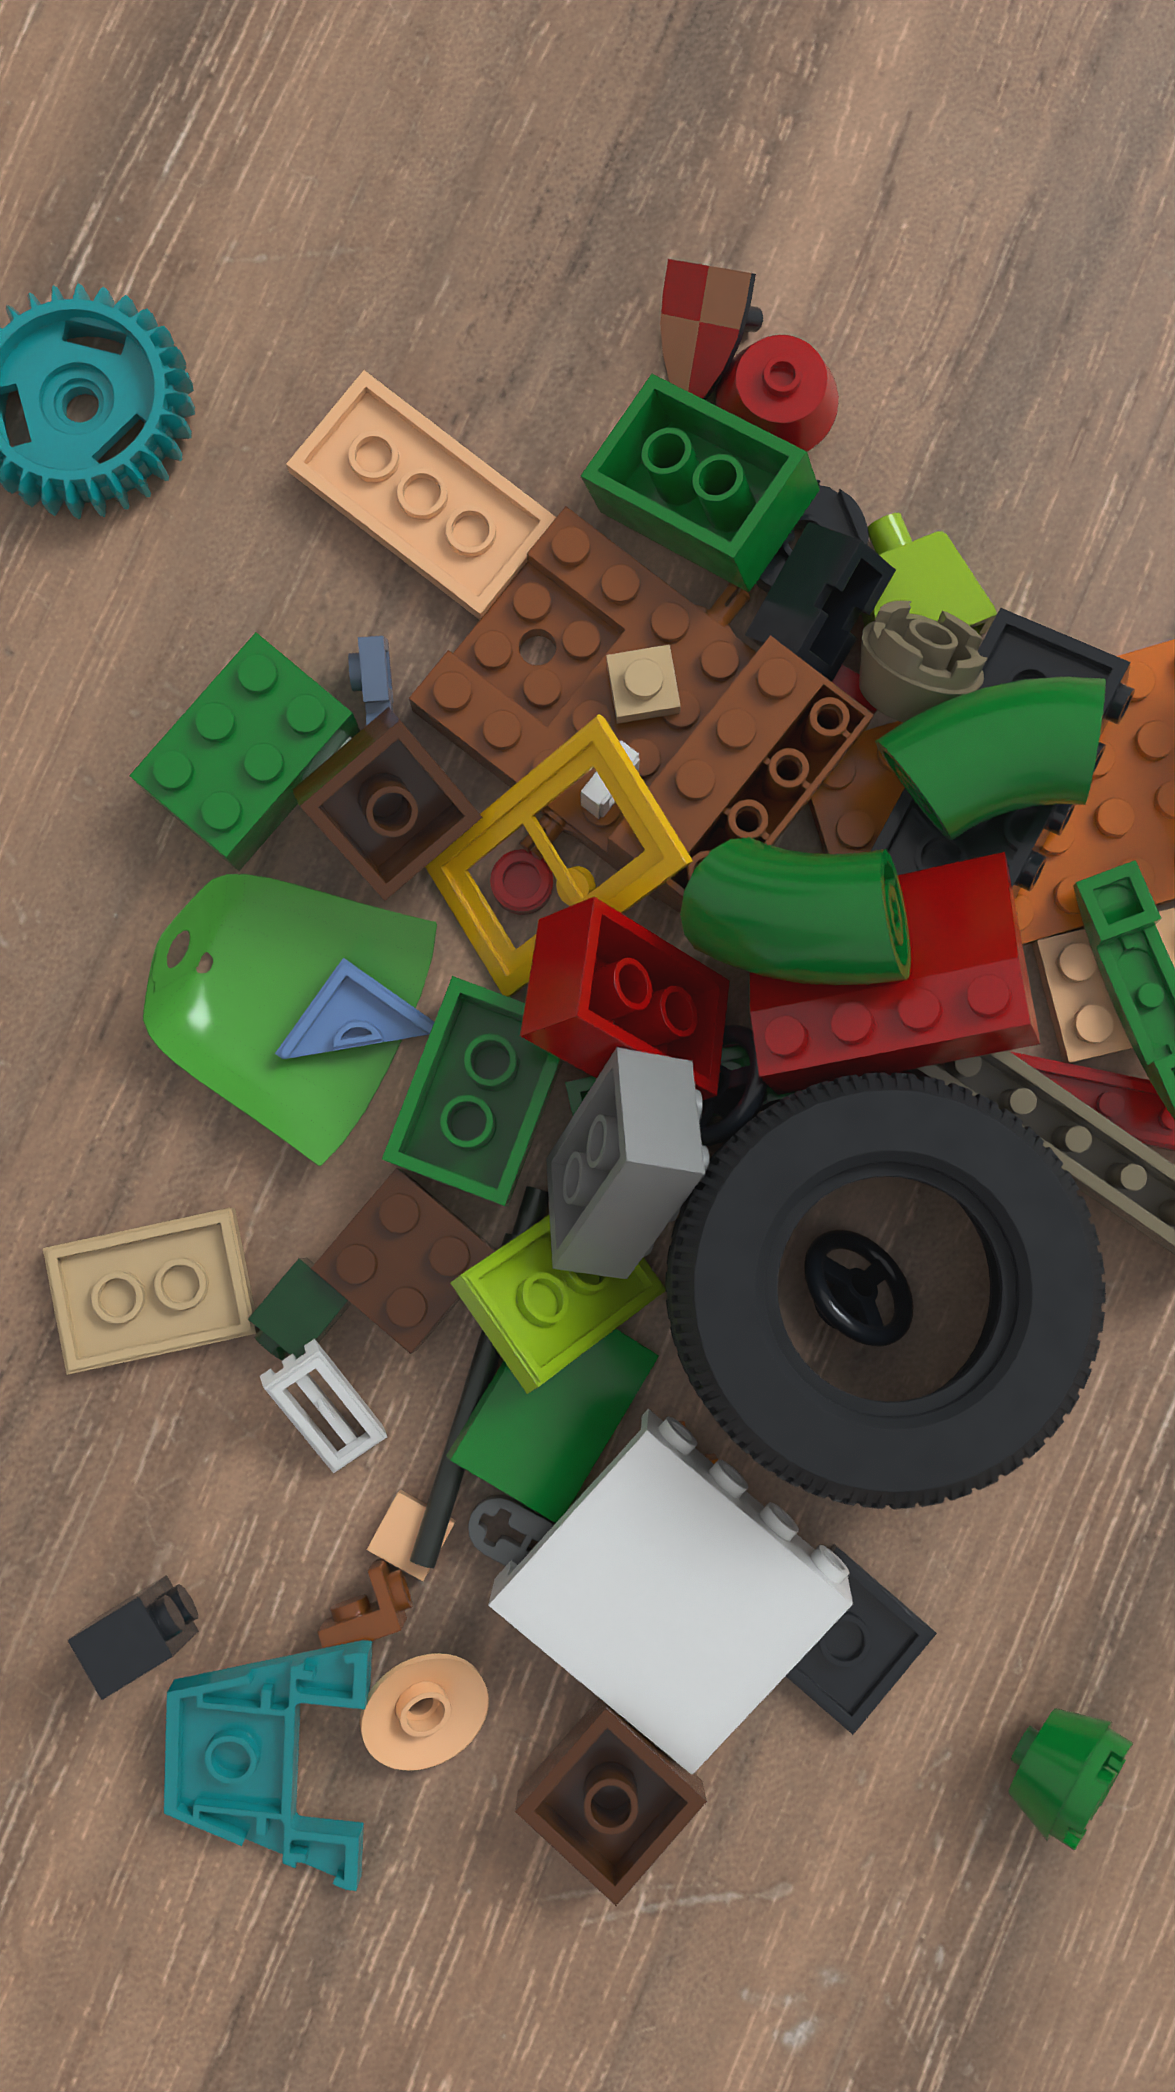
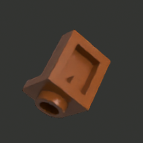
[317,1559,413,1648]

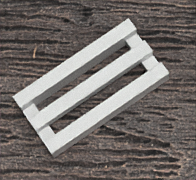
[260,1339,387,1473]

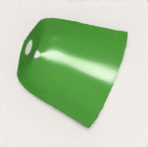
[143,874,437,1166]

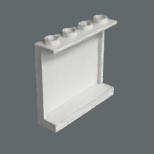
[488,1409,853,1775]

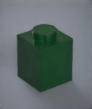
[248,1258,352,1361]

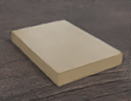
[43,1208,259,1375]

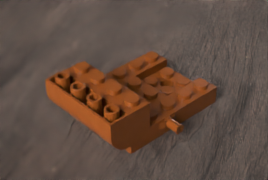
[409,506,874,913]

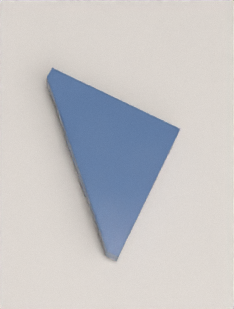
[275,958,434,1059]

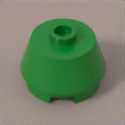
[1008,1708,1134,1851]

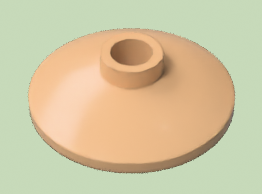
[359,1653,489,1771]

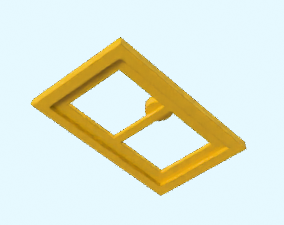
[425,715,693,997]

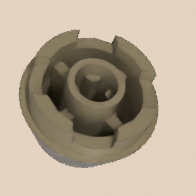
[859,601,987,723]

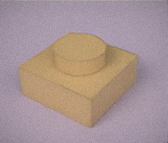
[606,644,681,724]

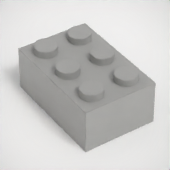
[546,1047,709,1279]

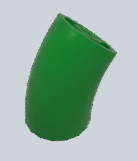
[875,677,1106,840]
[680,837,911,985]

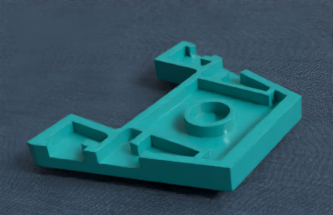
[164,1640,373,1891]

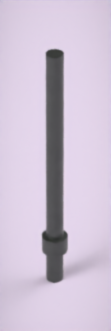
[410,1186,549,1569]

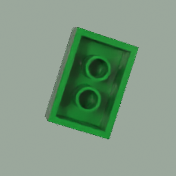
[581,374,820,593]
[129,632,360,871]
[382,976,564,1207]

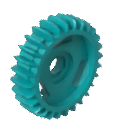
[0,283,196,519]

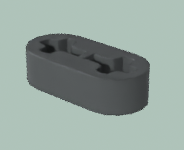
[468,1494,556,1566]

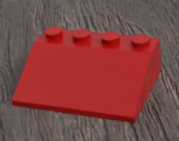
[750,852,1040,1095]

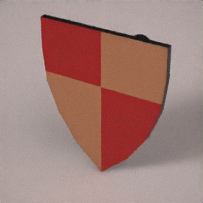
[660,259,763,400]

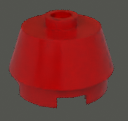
[716,335,839,451]

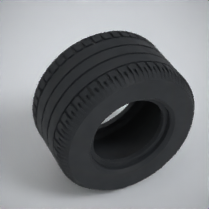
[665,1072,1106,1509]

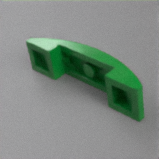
[1073,860,1175,1120]

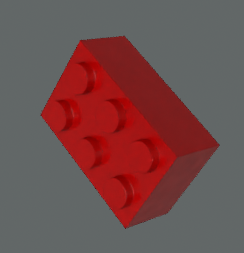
[520,897,730,1100]

